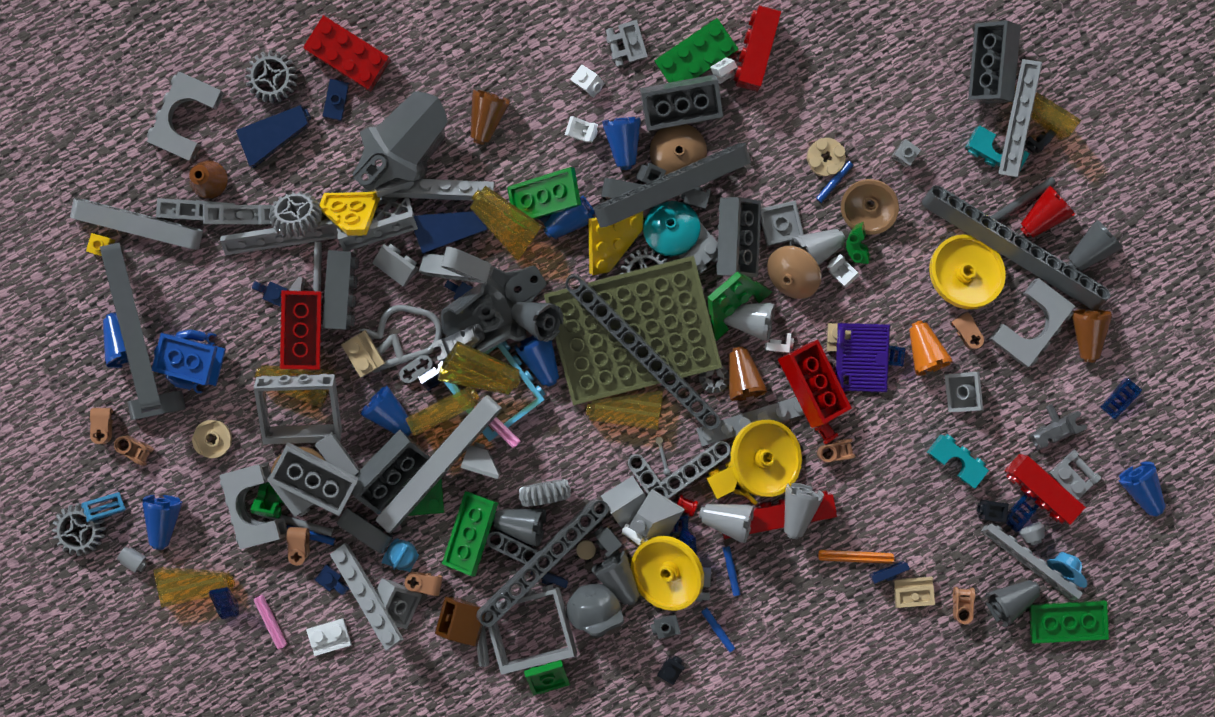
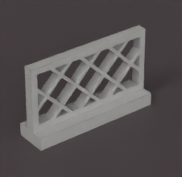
[336,197,418,251]

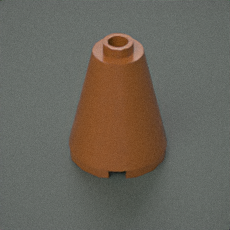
[470,89,510,145]
[189,160,228,199]
[1072,309,1112,363]
[729,346,767,401]

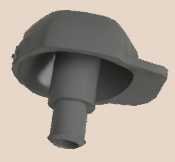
[566,584,624,638]

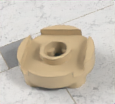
[807,138,846,177]
[192,420,232,459]

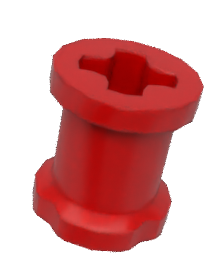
[814,421,839,445]
[676,494,698,517]

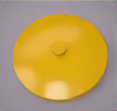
[929,235,1006,309]
[730,420,802,497]
[631,536,704,611]

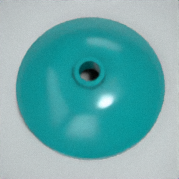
[643,201,701,256]

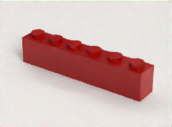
[722,491,837,539]

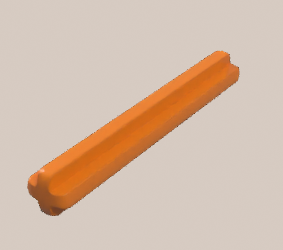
[818,550,894,564]

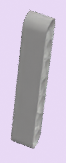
[70,198,203,250]

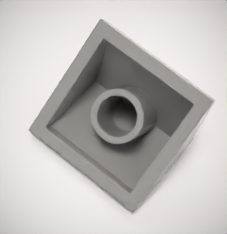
[945,371,983,412]
[601,476,646,528]

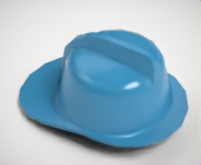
[381,538,419,572]
[1047,552,1088,588]

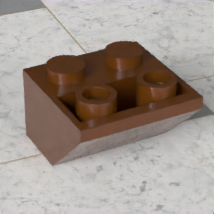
[435,597,487,647]

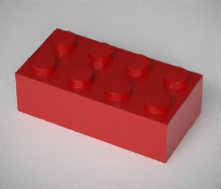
[733,5,781,92]
[303,15,391,92]
[280,290,321,370]
[778,339,852,428]
[1004,454,1086,525]

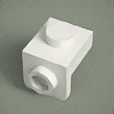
[570,65,605,98]
[565,116,598,143]
[827,254,860,288]

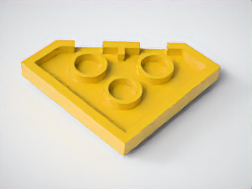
[319,192,380,236]
[588,211,643,275]

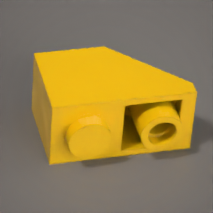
[706,461,737,499]

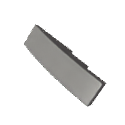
[156,198,235,221]

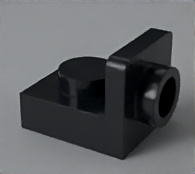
[1025,129,1056,153]
[976,499,1009,523]
[657,655,686,685]

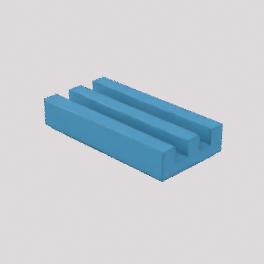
[81,492,126,523]

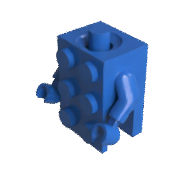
[152,329,226,393]

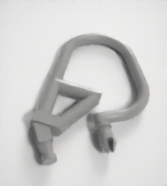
[352,305,442,373]

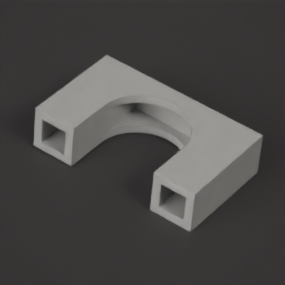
[147,71,224,162]
[988,278,1075,367]
[267,432,359,517]
[219,462,287,549]

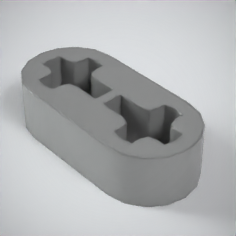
[399,355,433,383]

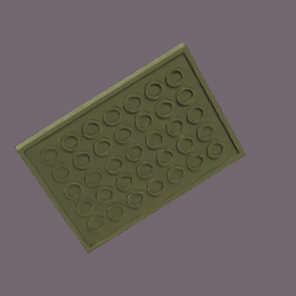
[544,255,722,405]

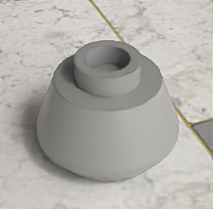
[1019,522,1045,545]

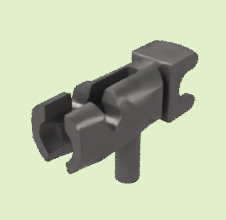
[432,324,485,370]
[1030,404,1087,450]

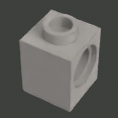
[891,139,921,168]

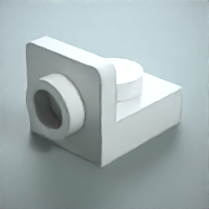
[710,58,737,84]
[765,333,794,353]

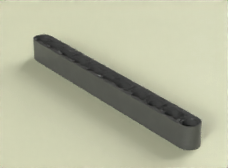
[922,185,1110,310]
[565,273,720,430]

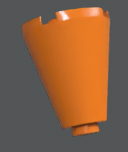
[909,321,953,376]

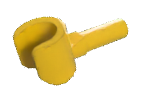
[733,483,758,505]

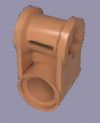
[951,312,984,349]
[90,408,113,444]
[114,435,154,466]
[817,438,856,462]
[286,527,310,566]
[405,572,443,596]
[953,587,975,624]

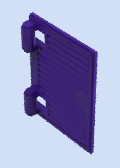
[836,323,890,392]

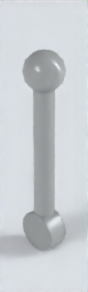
[655,437,671,476]

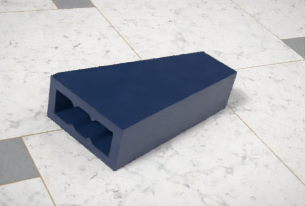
[236,105,311,168]
[414,211,490,254]

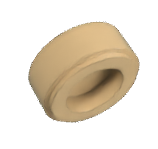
[577,540,596,560]

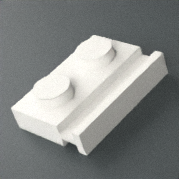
[306,618,352,656]

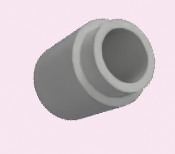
[117,546,148,573]

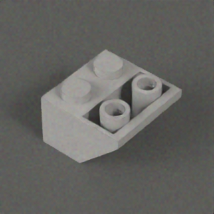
[373,243,418,287]

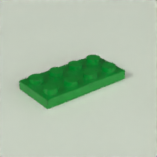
[654,18,739,83]
[507,167,581,225]
[442,491,498,577]
[1029,600,1109,644]

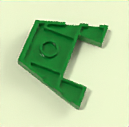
[708,272,772,341]

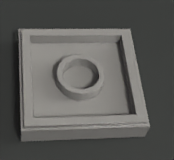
[760,200,804,246]

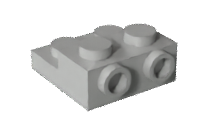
[678,222,718,274]

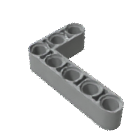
[419,247,492,283]
[628,441,730,499]

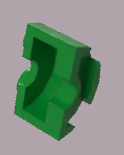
[846,222,870,264]
[250,482,285,519]

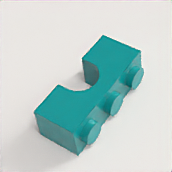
[965,125,1030,170]
[926,434,989,489]

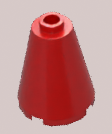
[1020,186,1075,238]

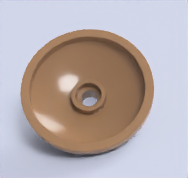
[650,124,707,176]
[841,179,899,235]
[767,246,821,299]

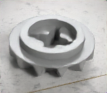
[699,365,729,393]

